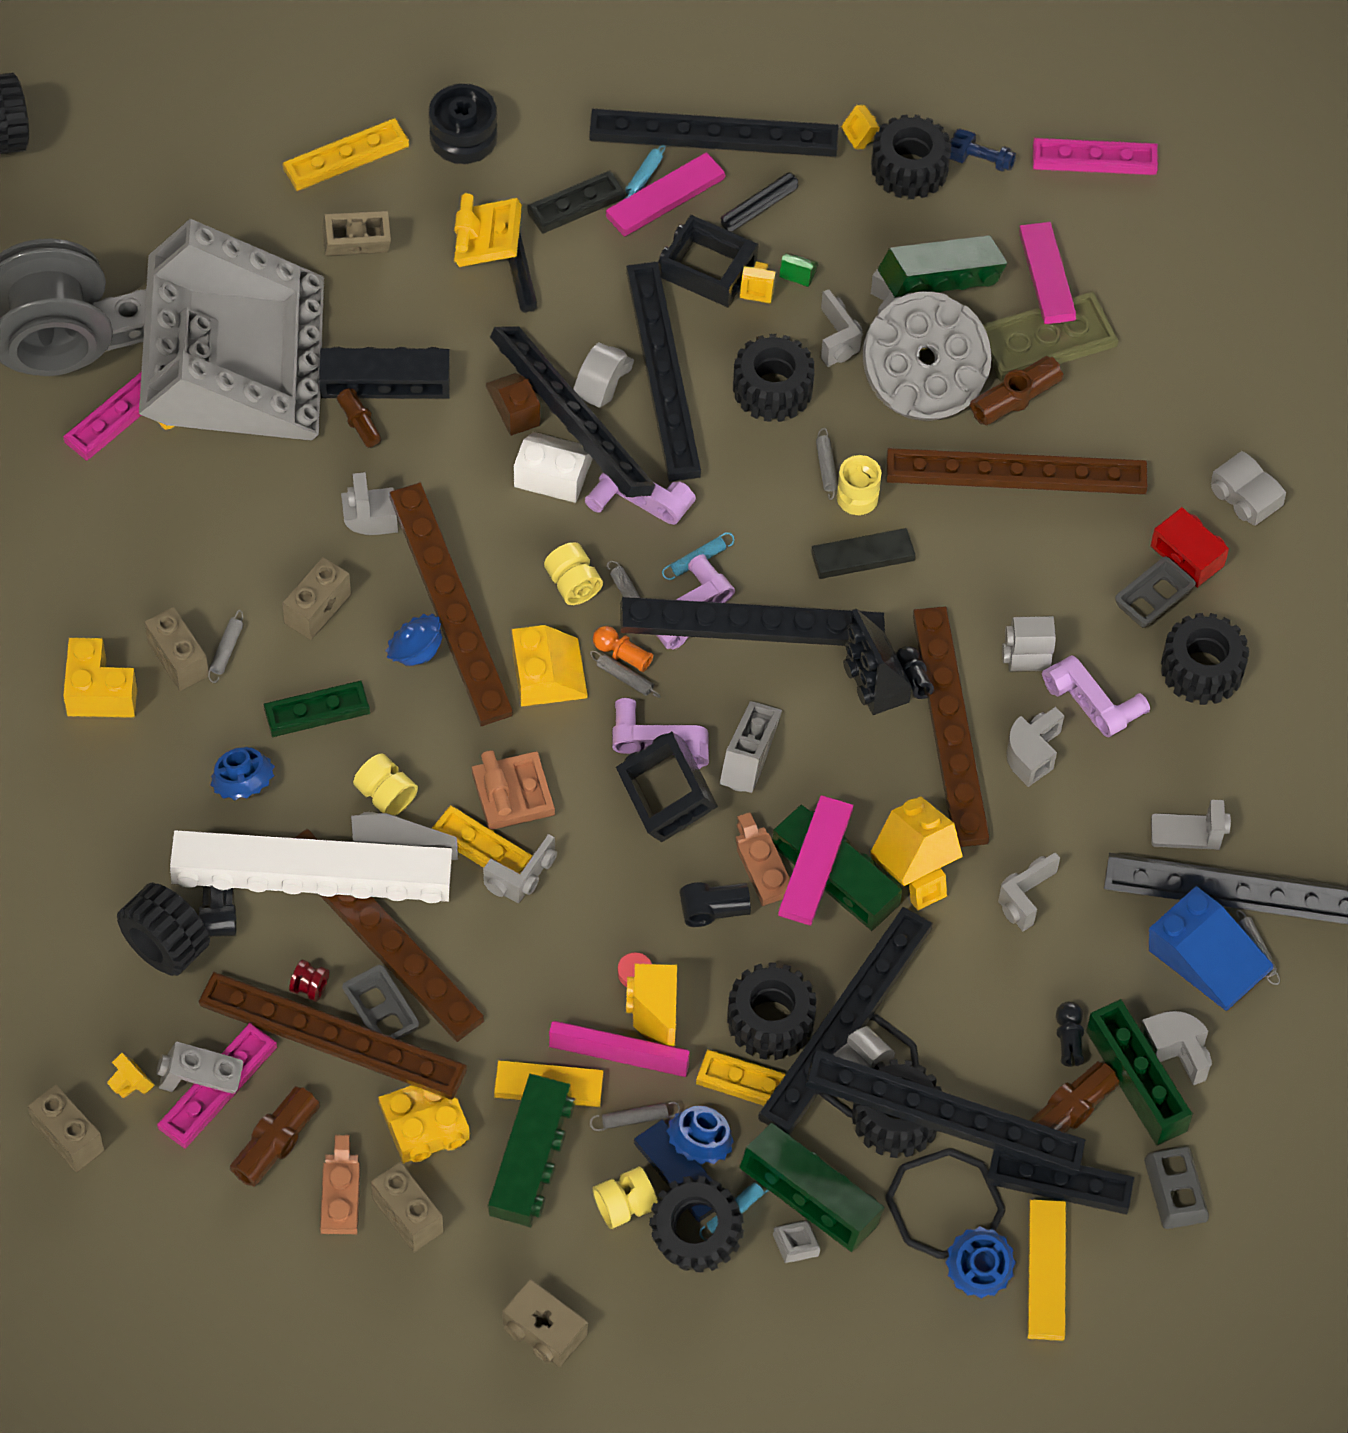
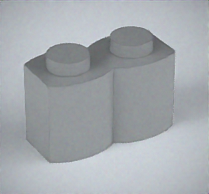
[1211,451,1286,526]
[1002,616,1056,672]

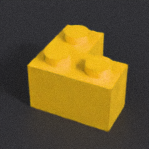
[63,638,137,717]

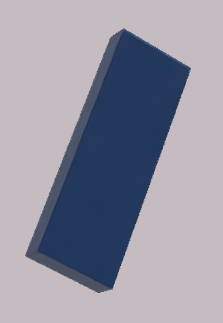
[634,1119,715,1222]

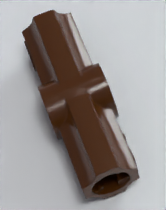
[970,356,1063,426]
[1029,1061,1119,1132]
[230,1086,320,1187]

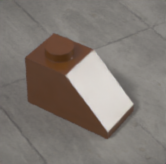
[486,373,540,436]

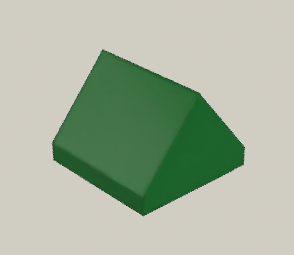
[779,253,818,287]

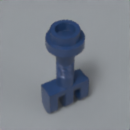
[950,129,1016,172]

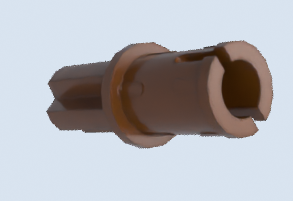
[337,388,381,448]

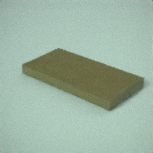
[982,292,1118,382]

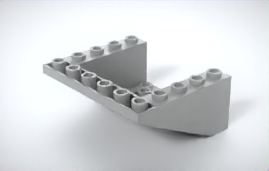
[139,219,324,441]

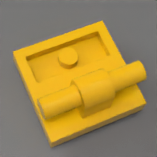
[454,193,522,267]

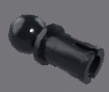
[896,646,934,699]
[1055,1001,1085,1067]

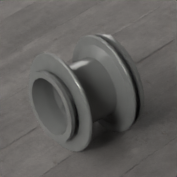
[0,239,113,376]

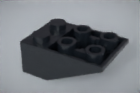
[843,609,912,715]

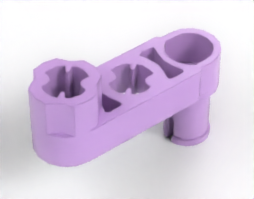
[585,473,696,525]
[656,554,735,650]
[1042,655,1150,737]
[612,698,709,769]

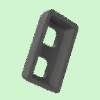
[1115,557,1196,628]
[342,965,419,1040]
[1144,1146,1209,1229]

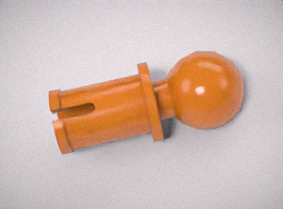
[593,626,653,672]

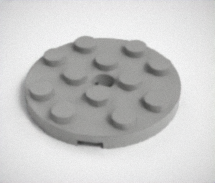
[863,291,991,421]

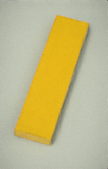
[283,118,409,191]
[1027,1199,1066,1341]

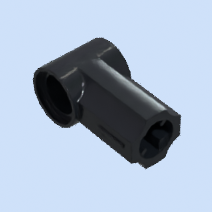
[679,882,751,927]
[199,885,236,937]

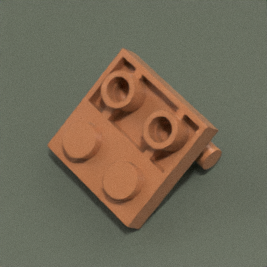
[472,751,555,830]

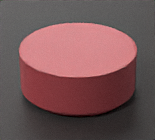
[618,953,652,987]

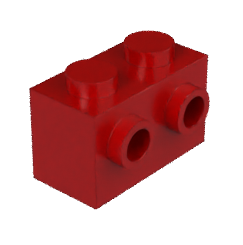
[1151,507,1229,588]

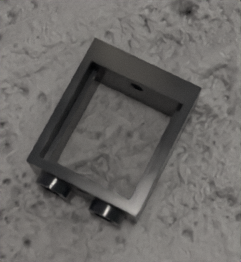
[658,215,758,308]
[616,731,718,842]

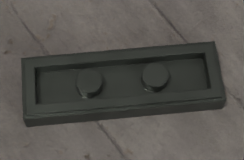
[528,170,625,234]
[811,528,915,579]

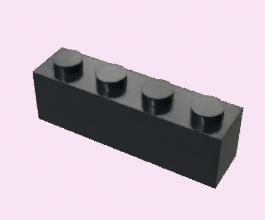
[319,347,450,399]

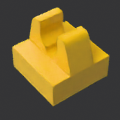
[841,105,880,149]
[740,262,776,304]
[909,868,947,911]
[107,1053,155,1098]

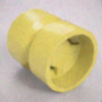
[837,455,882,516]
[544,542,603,605]
[353,753,418,816]
[593,1167,658,1229]

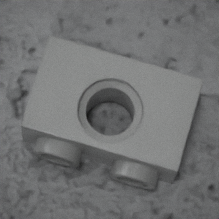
[93,289,146,351]

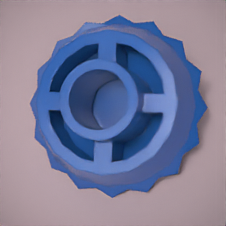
[386,613,443,666]
[210,747,275,800]
[666,1106,734,1164]
[945,1227,1016,1298]

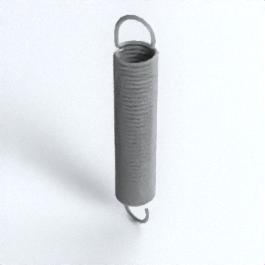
[816,428,838,500]
[607,561,641,598]
[208,610,243,683]
[590,651,660,698]
[1237,910,1280,985]
[590,1102,680,1131]

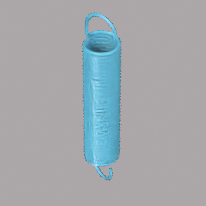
[626,145,666,198]
[662,532,734,580]
[700,1183,768,1240]

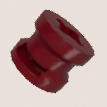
[289,959,329,1002]

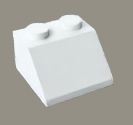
[514,432,593,503]

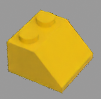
[512,625,588,707]
[870,796,963,886]
[626,964,677,1047]

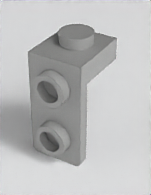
[821,289,863,367]
[1151,800,1231,850]
[483,834,557,904]
[998,853,1060,932]
[156,1042,243,1094]

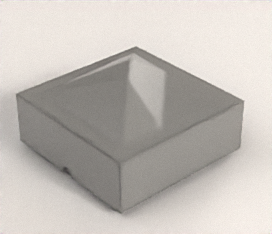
[773,1220,821,1263]

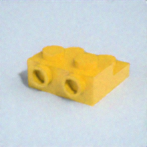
[378,1085,470,1163]

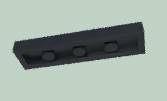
[986,1150,1135,1215]

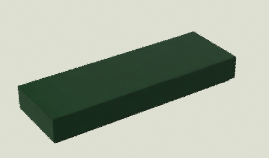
[263,680,370,737]

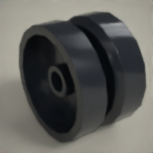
[429,83,497,164]

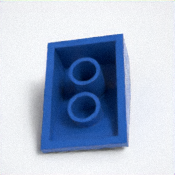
[1149,886,1273,1011]

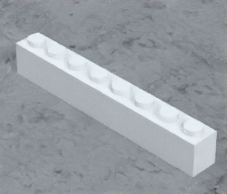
[170,831,452,903]

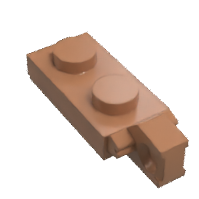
[735,812,790,906]
[320,1135,360,1234]

